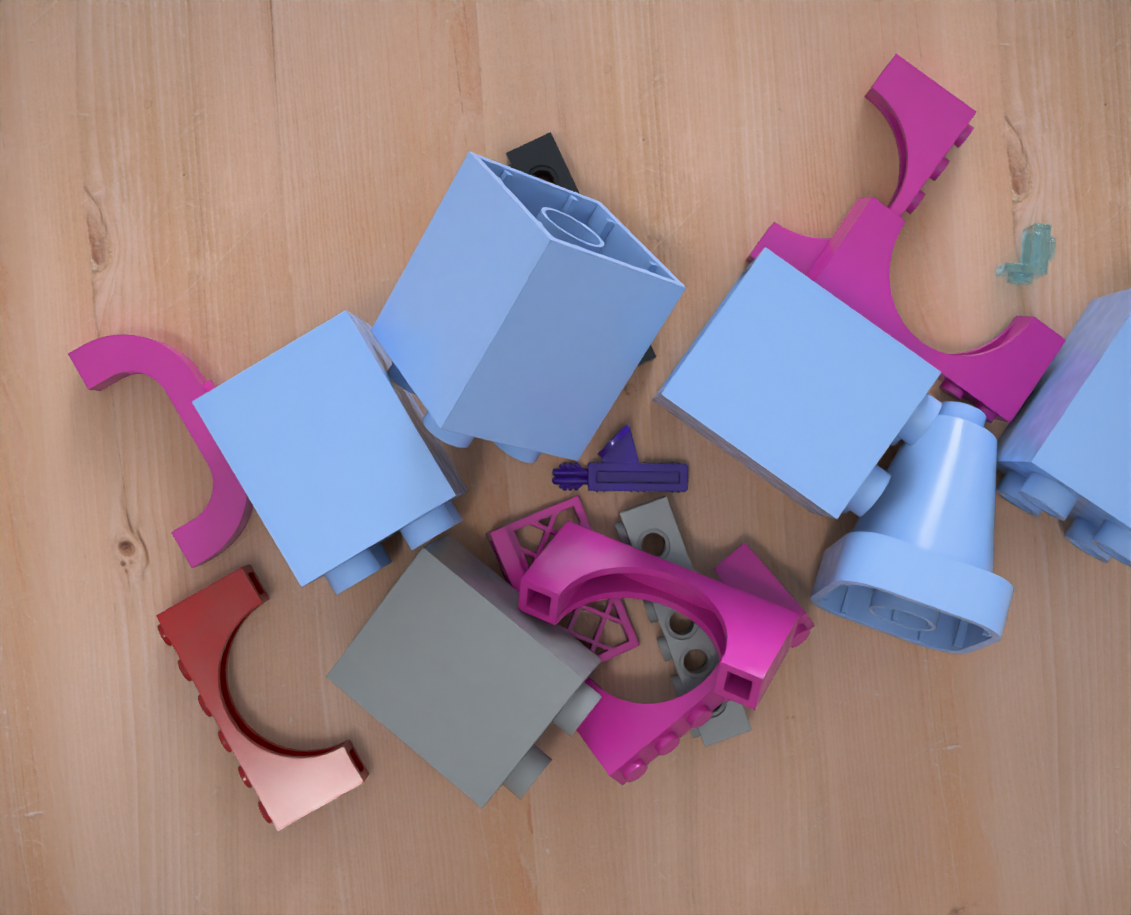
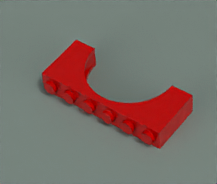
[156,564,369,831]

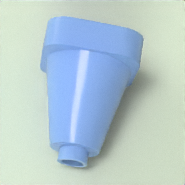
[810,401,1014,654]

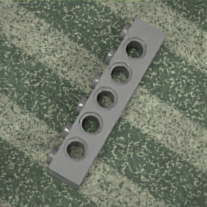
[615,496,752,747]

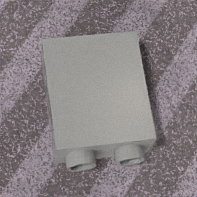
[326,534,602,808]

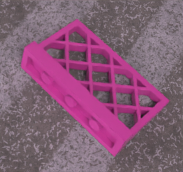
[486,496,640,663]

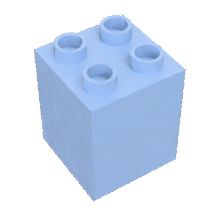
[371,151,686,463]
[652,247,942,519]
[996,288,1131,567]
[192,310,468,595]

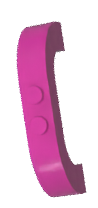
[68,334,253,568]

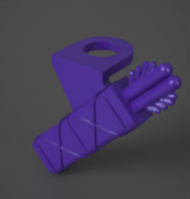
[552,425,688,493]

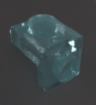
[996,223,1056,285]

